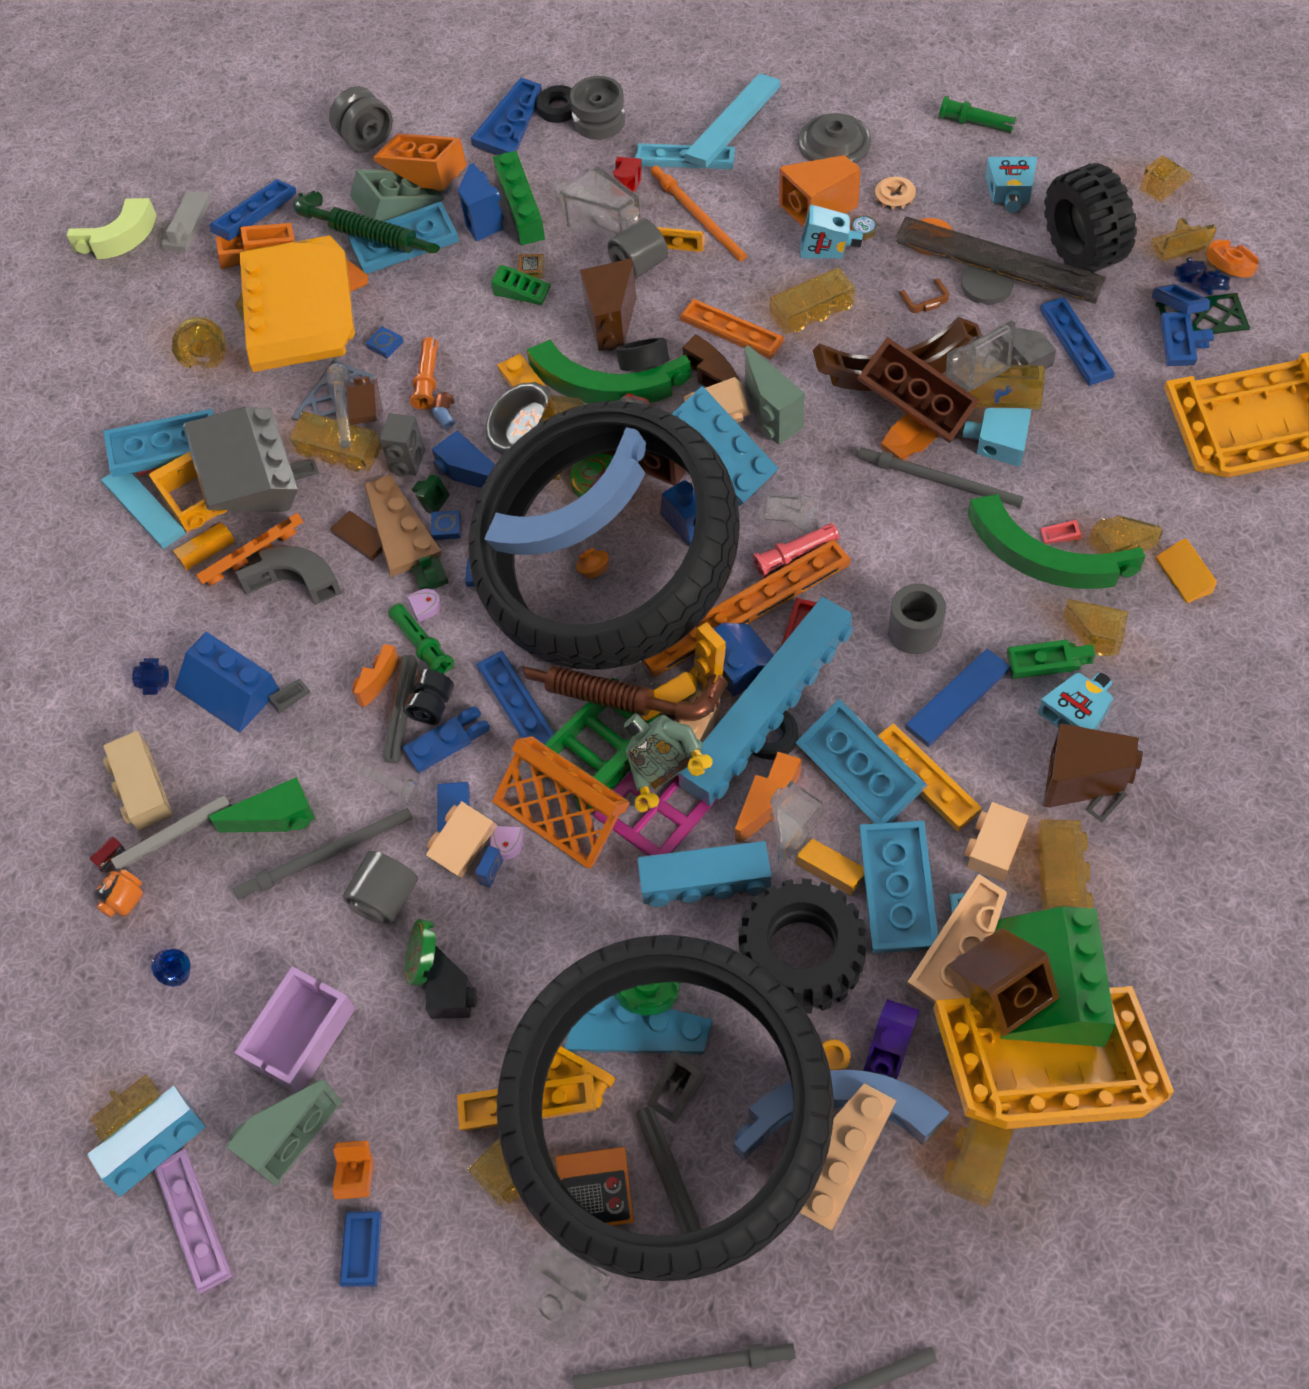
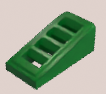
[492,265,551,305]

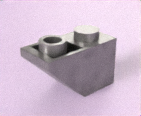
[994,325,1056,379]

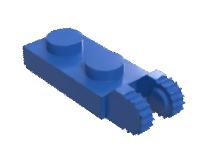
[403,706,491,774]

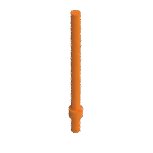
[650,165,747,262]

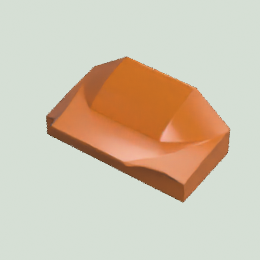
[881,414,939,460]

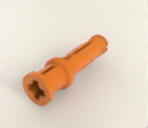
[410,337,438,409]

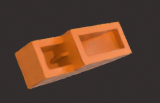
[215,223,295,269]
[735,752,802,843]

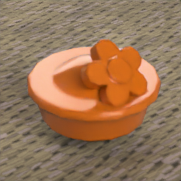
[575,548,609,579]

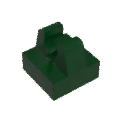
[411,474,450,514]
[411,555,449,590]

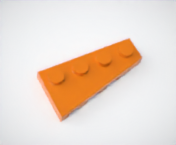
[195,512,304,586]

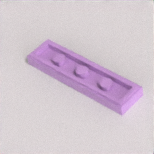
[154,1148,233,1294]

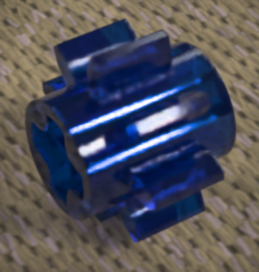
[132,658,169,695]

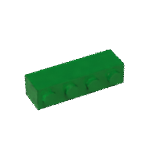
[493,151,545,246]

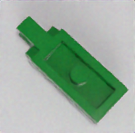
[1006,639,1095,679]

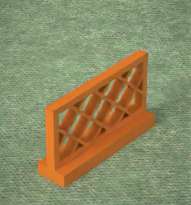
[492,736,630,869]

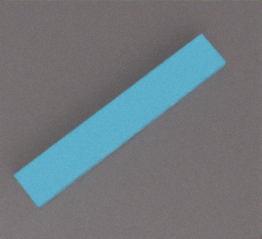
[685,73,780,168]

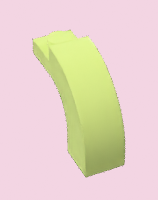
[67,198,156,259]

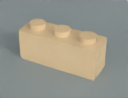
[103,731,174,831]

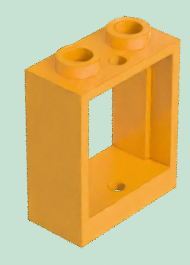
[149,451,228,532]

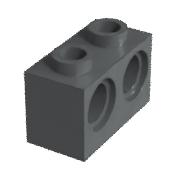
[379,413,425,477]

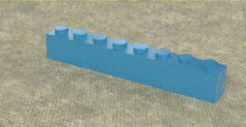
[678,596,854,806]

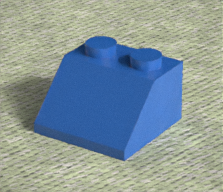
[714,623,774,697]

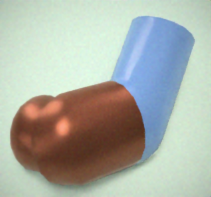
[432,392,456,430]

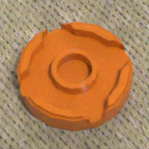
[1206,239,1259,278]

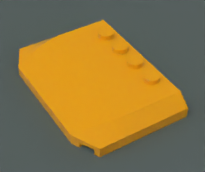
[240,235,355,372]
[1164,352,1309,478]
[933,986,1174,1129]

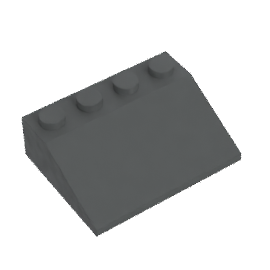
[183,407,298,512]

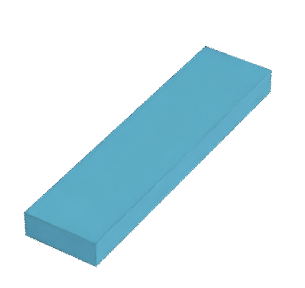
[635,143,735,169]
[101,473,186,549]

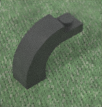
[236,546,342,605]

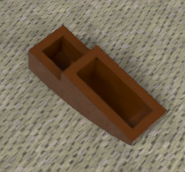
[682,334,741,387]

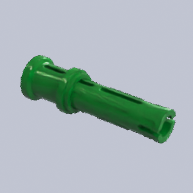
[939,96,1016,134]
[388,603,454,674]

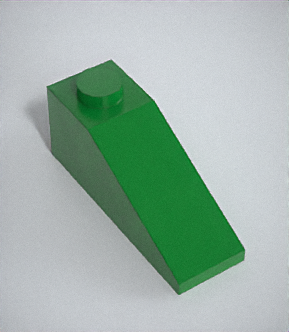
[209,777,316,833]

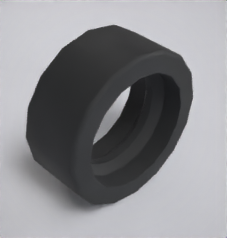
[616,337,670,371]

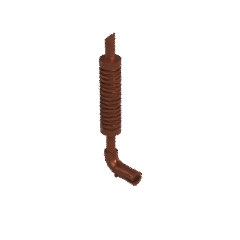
[521,665,727,721]

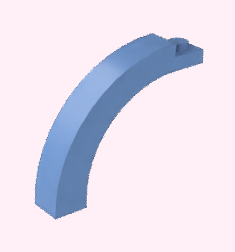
[484,427,646,555]
[734,1070,949,1160]

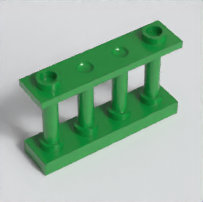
[539,678,661,811]

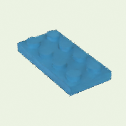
[347,202,459,274]
[672,385,779,506]
[103,409,214,477]
[795,699,928,824]
[859,821,938,953]

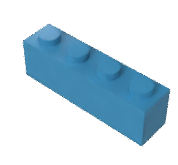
[638,841,771,907]

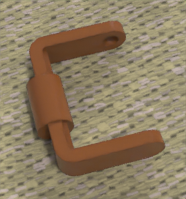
[899,278,949,313]

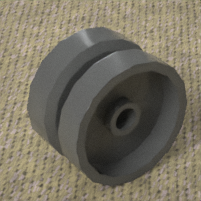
[570,76,626,140]
[329,86,393,153]

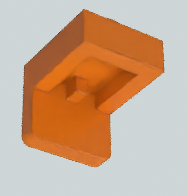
[332,1140,374,1200]

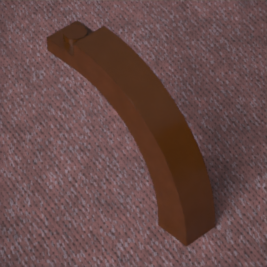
[812,317,985,391]

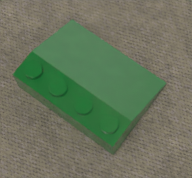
[994,906,1115,1047]

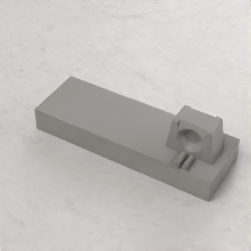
[161,191,212,252]

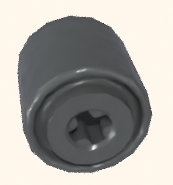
[607,218,668,279]
[888,583,946,654]
[343,851,418,925]

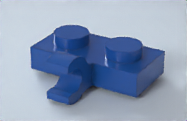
[1160,312,1214,366]

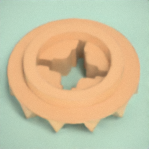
[875,176,916,210]

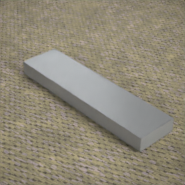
[111,795,231,870]

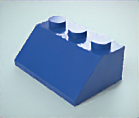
[175,631,279,733]

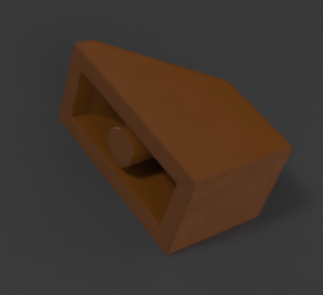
[347,376,383,425]

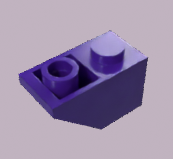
[863,999,920,1079]

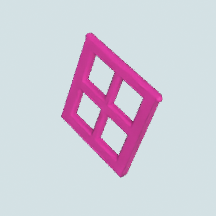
[593,771,718,856]

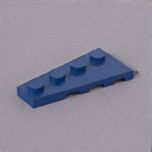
[471,77,542,155]

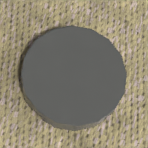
[961,261,1014,305]

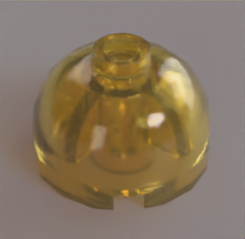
[172,316,226,369]

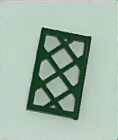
[1156,293,1250,334]

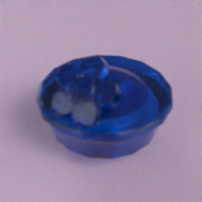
[1173,257,1208,284]
[1197,269,1231,295]
[151,949,191,987]

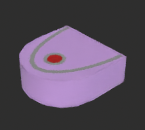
[407,589,441,622]
[490,826,524,859]

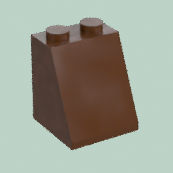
[580,258,636,351]
[1043,723,1143,808]
[947,928,1059,1037]

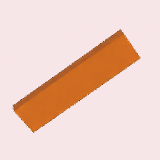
[680,298,784,359]

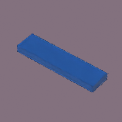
[209,179,296,241]
[1039,297,1115,386]
[905,648,1011,747]
[476,651,555,744]

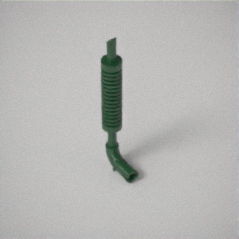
[293,190,440,253]

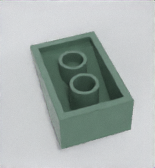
[350,170,444,221]
[745,345,805,445]
[226,1080,342,1187]

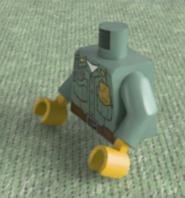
[624,713,713,812]

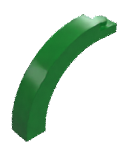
[527,339,691,404]
[968,494,1146,589]

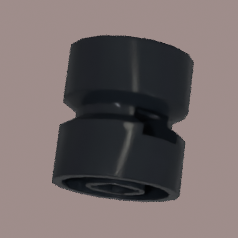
[403,669,454,725]

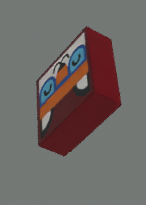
[90,837,125,872]

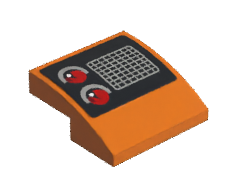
[556,1146,635,1226]

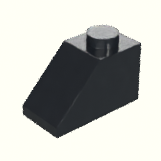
[425,945,477,1019]

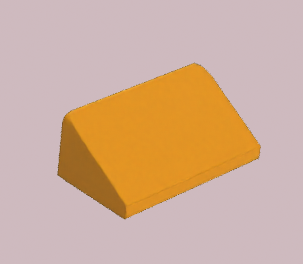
[657,227,706,252]
[173,522,235,571]
[1156,538,1217,603]
[641,672,697,721]
[796,838,864,896]

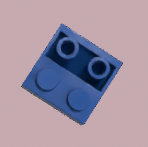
[458,163,504,241]

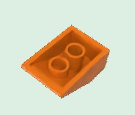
[373,133,467,191]

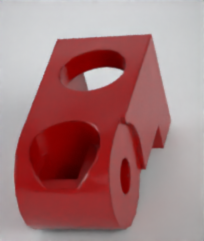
[613,156,642,197]

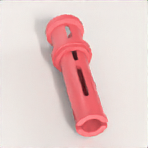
[752,522,840,578]

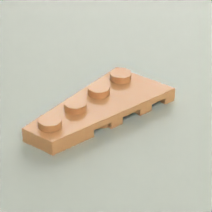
[906,874,1007,1004]
[800,1083,897,1231]

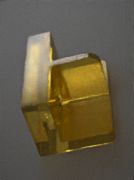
[1151,218,1217,262]
[91,1075,162,1142]

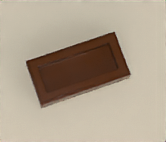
[330,511,382,561]

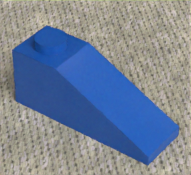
[432,430,495,488]

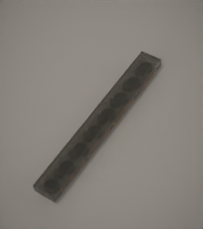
[895,216,1106,304]

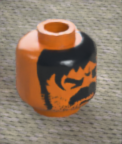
[94,869,143,918]

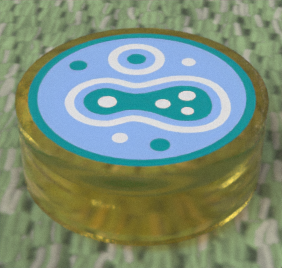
[851,215,877,240]

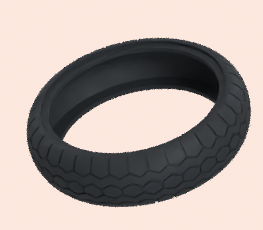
[468,401,740,670]
[497,935,834,1281]

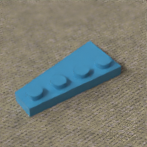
[565,995,713,1054]

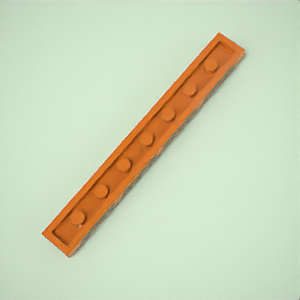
[642,539,851,678]

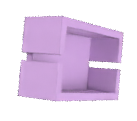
[234,966,356,1093]

